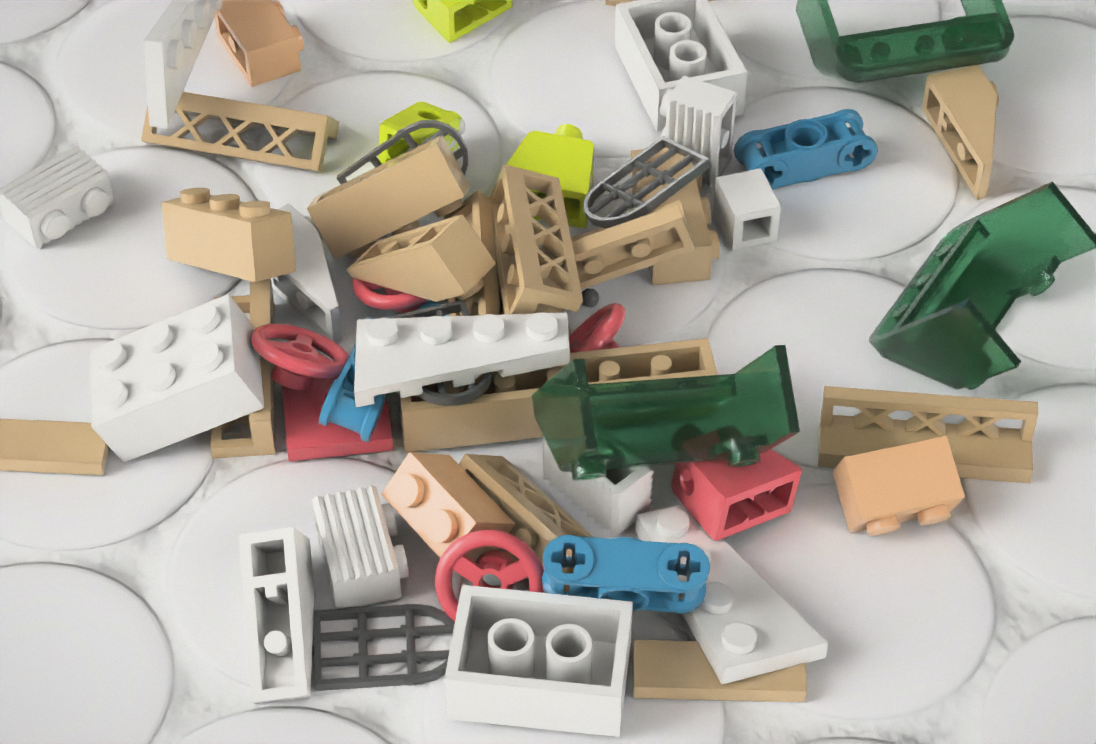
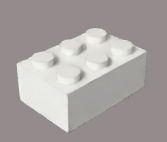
[615,0,747,132]
[90,294,265,463]
[444,585,633,737]

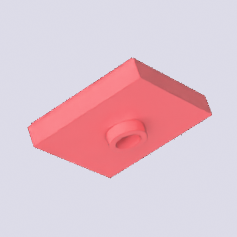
[282,377,393,461]

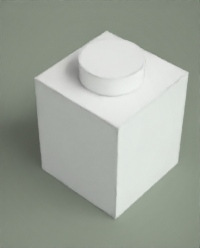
[713,168,781,251]

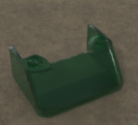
[795,0,1014,83]
[869,181,1096,390]
[531,345,800,481]

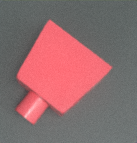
[670,427,802,542]

